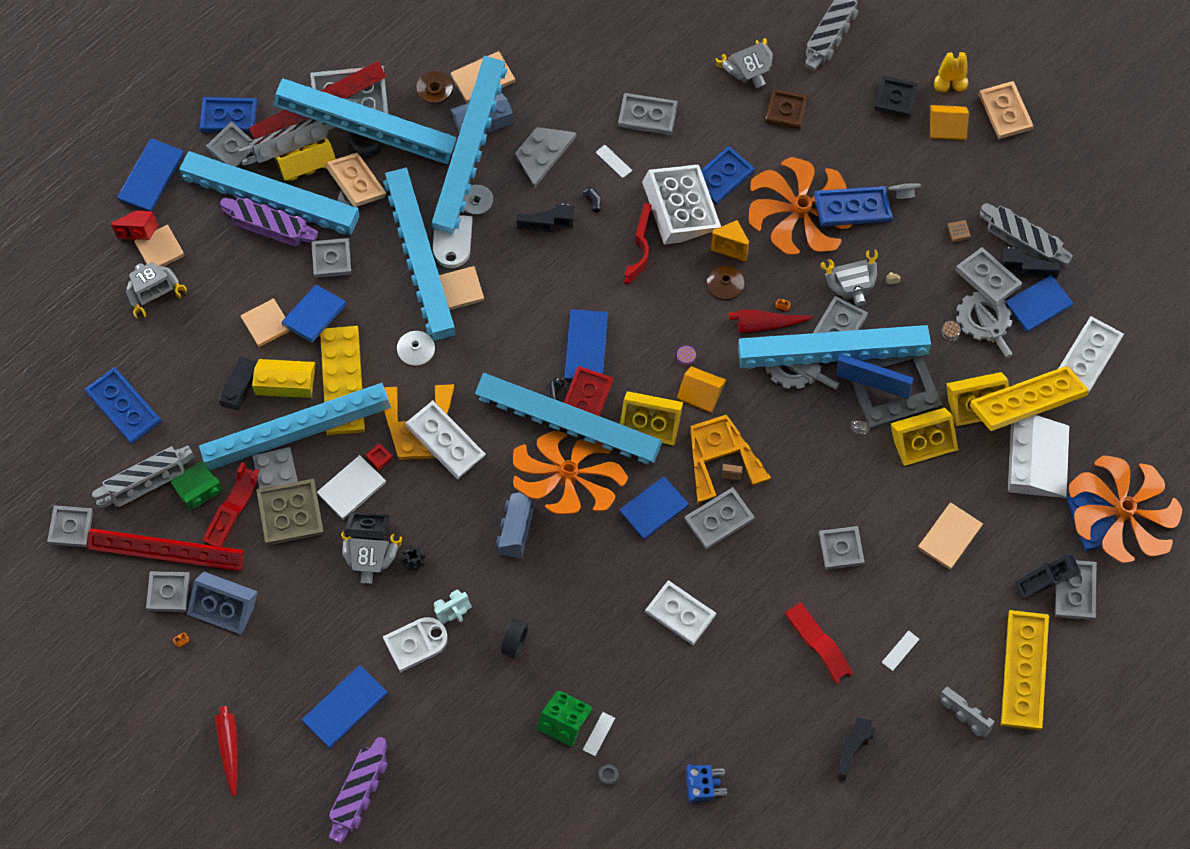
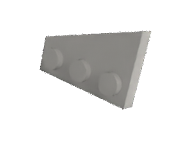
[939,687,995,738]

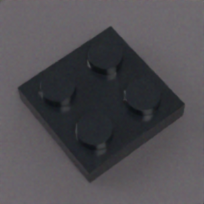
[874,76,918,117]
[345,512,390,540]

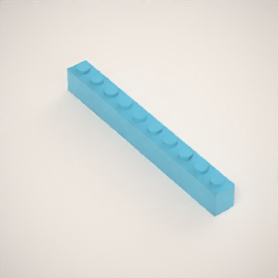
[432,55,507,234]
[273,78,457,165]
[179,151,359,235]
[383,168,455,341]
[738,325,931,369]
[475,373,662,464]
[199,383,391,470]

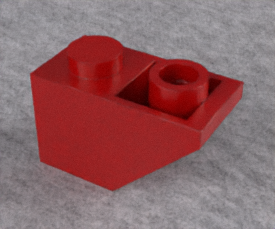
[111,211,158,240]

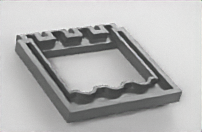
[850,356,942,430]

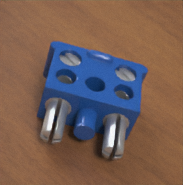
[685,764,727,804]

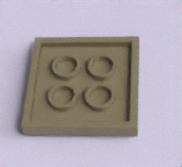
[256,479,324,546]

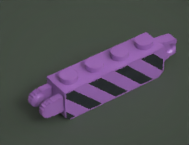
[220,197,318,247]
[329,737,388,844]

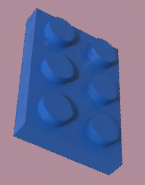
[1066,492,1124,552]

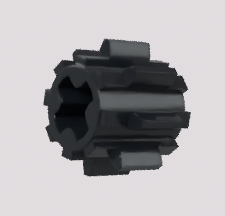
[401,546,426,571]

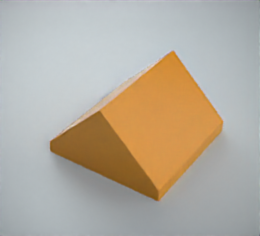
[930,105,969,140]
[711,220,749,262]
[677,366,726,413]

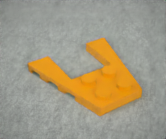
[384,384,454,460]
[690,414,771,504]

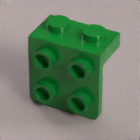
[171,462,223,511]
[536,691,592,747]

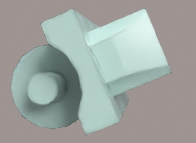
[434,590,472,624]

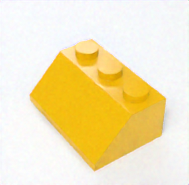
[274,138,336,181]
[252,359,316,398]
[946,372,1009,426]
[620,391,683,445]
[891,408,958,466]

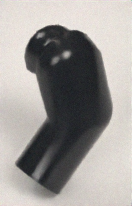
[582,187,601,212]
[546,377,565,400]

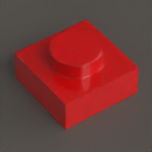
[365,443,393,471]

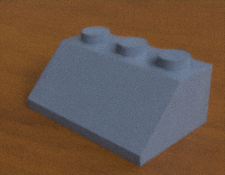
[450,93,514,134]
[496,492,535,559]
[187,572,258,634]

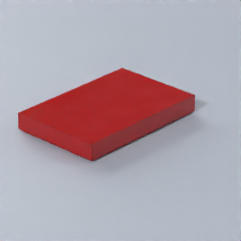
[564,366,614,416]

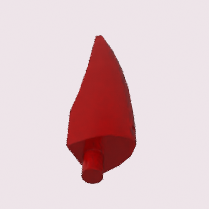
[728,310,813,333]
[215,706,238,796]

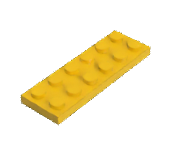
[321,326,365,435]
[970,366,1089,431]
[1001,610,1049,731]

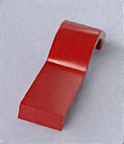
[624,203,652,284]
[202,462,260,547]
[785,602,853,685]

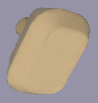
[886,272,900,285]

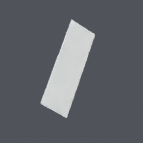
[596,145,632,178]
[882,631,919,671]
[583,712,615,756]

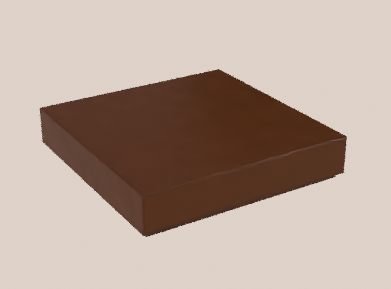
[765,89,808,130]

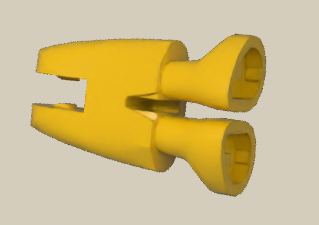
[934,52,968,92]

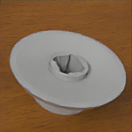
[888,183,921,199]
[464,185,493,214]

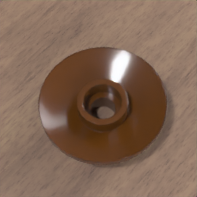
[416,71,453,103]
[707,266,744,300]

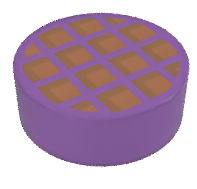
[677,346,696,366]

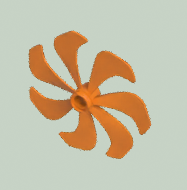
[749,157,852,255]
[513,431,628,514]
[1069,456,1182,563]

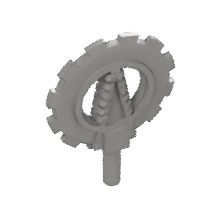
[956,292,1013,359]
[765,363,840,390]

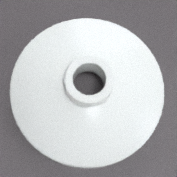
[397,331,435,366]

